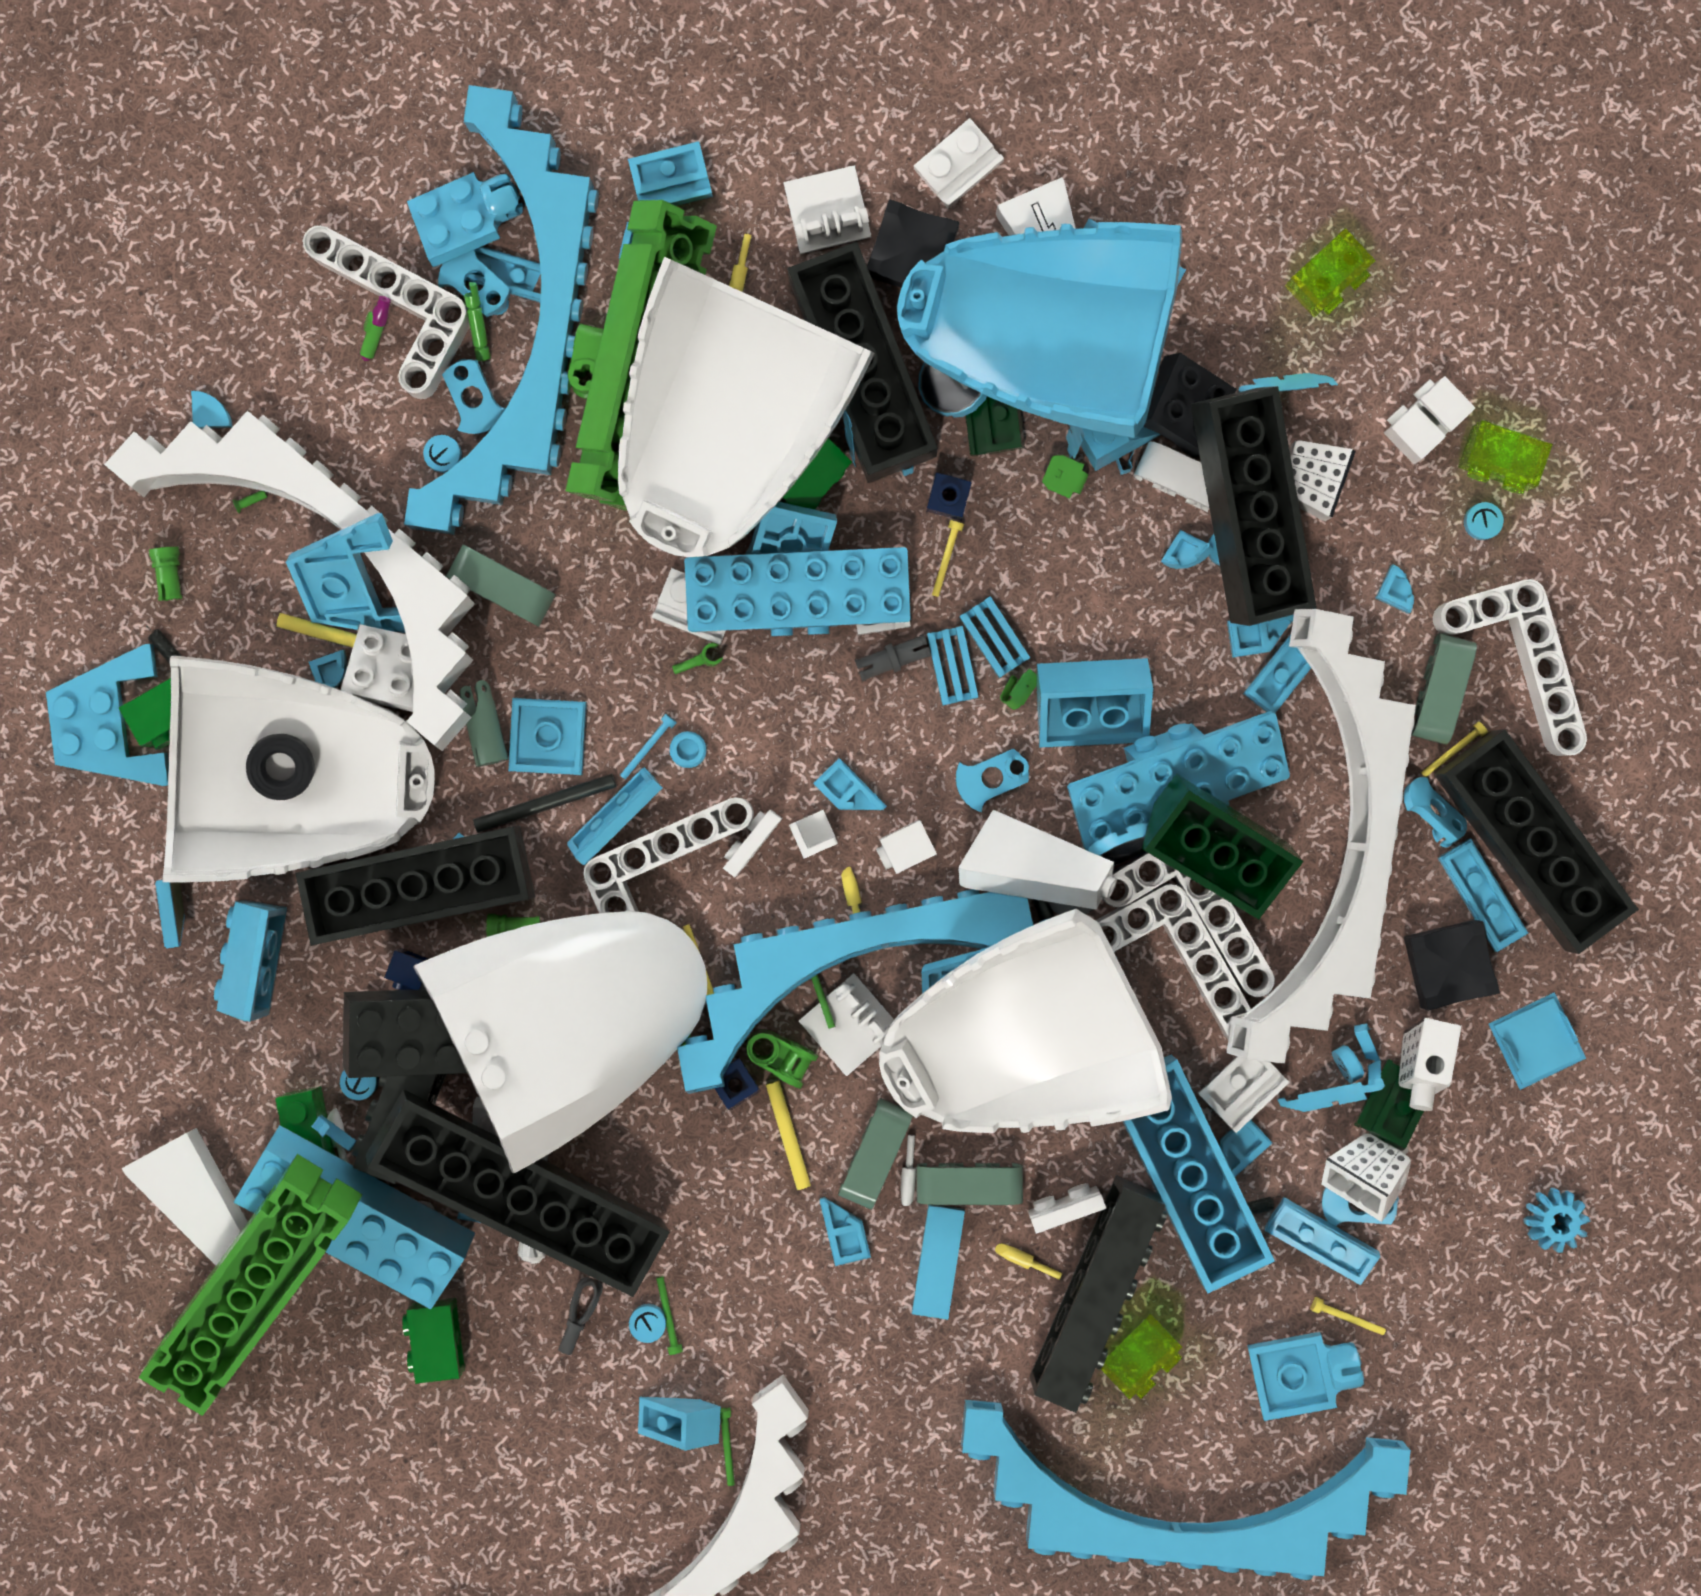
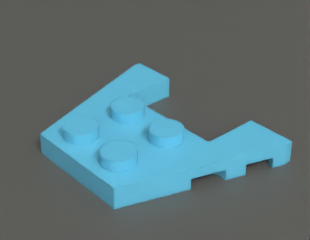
[286,513,405,633]
[46,644,169,786]

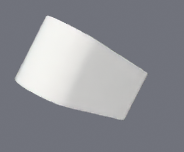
[1133,441,1210,512]

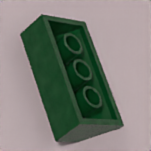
[1142,773,1304,920]

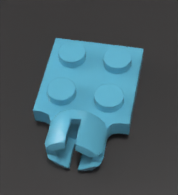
[407,172,523,267]
[1247,1332,1364,1421]

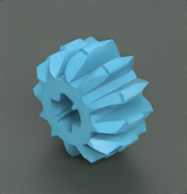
[1523,1188,1590,1253]

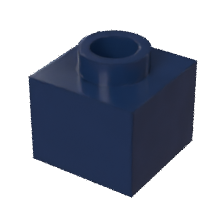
[926,472,972,521]
[384,948,429,990]
[714,1058,761,1111]

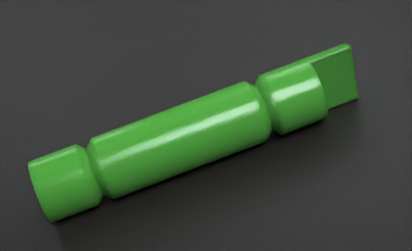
[464,282,491,361]

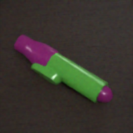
[360,296,391,361]

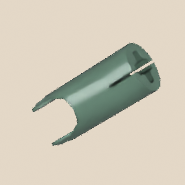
[460,680,508,767]

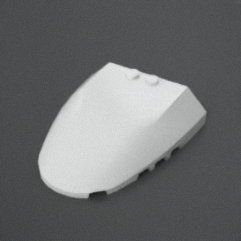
[618,257,875,557]
[163,656,435,882]
[879,909,1172,1133]
[413,911,707,1173]

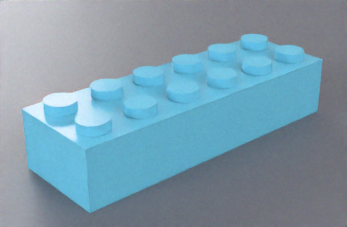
[1122,1054,1275,1293]
[234,1125,475,1309]

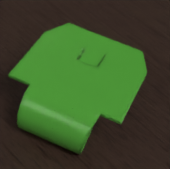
[1042,455,1088,499]
[1000,668,1037,710]

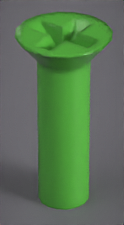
[232,491,268,514]

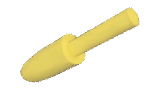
[729,234,751,292]
[841,867,862,914]
[995,1244,1062,1280]

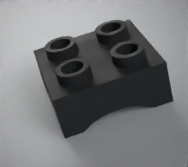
[867,199,959,288]
[1143,353,1237,457]
[1404,920,1500,1011]

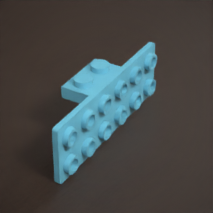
[684,547,911,636]
[1067,711,1290,850]

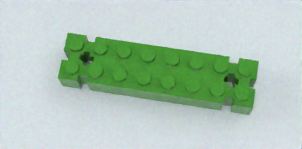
[565,200,717,511]
[139,1154,363,1416]

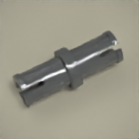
[854,634,931,682]

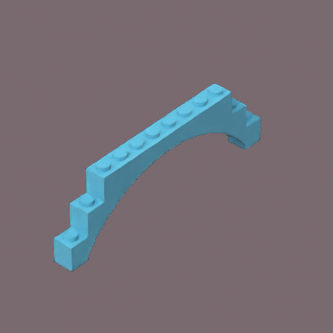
[404,85,599,535]
[677,889,1117,1094]
[961,1400,1411,1580]

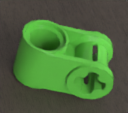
[568,323,603,399]
[747,1029,819,1089]

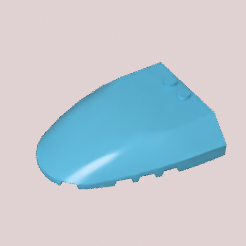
[897,222,1182,438]

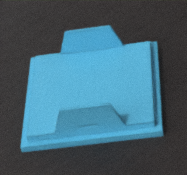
[1489,992,1586,1090]

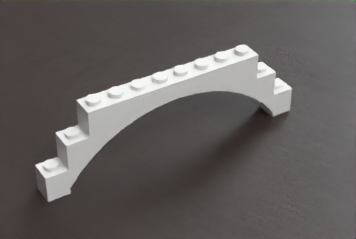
[104,411,475,751]
[1226,609,1416,1064]
[648,1375,809,1596]

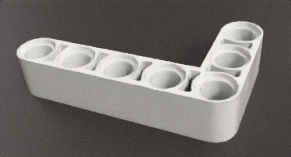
[303,225,470,399]
[1433,579,1587,756]
[583,797,754,913]
[1102,852,1275,997]
[1096,883,1251,1039]

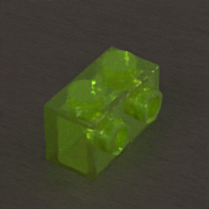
[1285,228,1376,318]
[1458,420,1553,494]
[1101,1314,1183,1400]

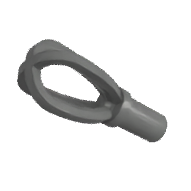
[558,1277,602,1355]

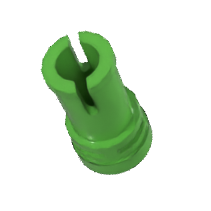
[149,547,182,601]
[486,914,540,937]

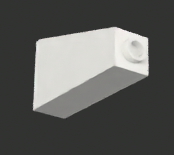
[959,810,1117,909]
[122,1128,247,1265]

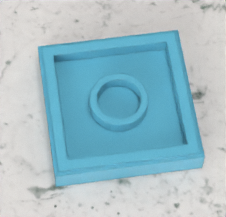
[508,698,587,775]

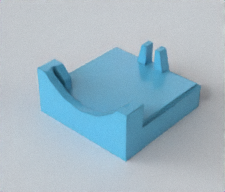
[745,502,837,555]

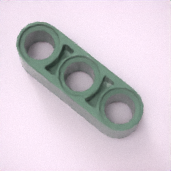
[445,545,556,627]
[1411,633,1477,745]
[838,1098,913,1210]
[917,1163,1023,1205]

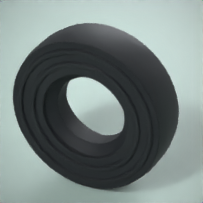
[246,734,315,800]

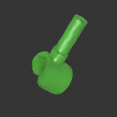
[672,643,723,674]

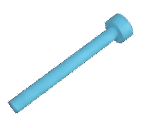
[620,714,677,780]

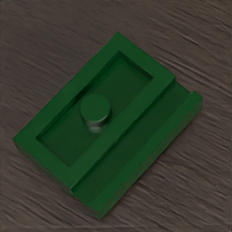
[966,396,1025,456]
[1354,1059,1424,1151]

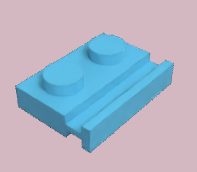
[628,141,713,206]

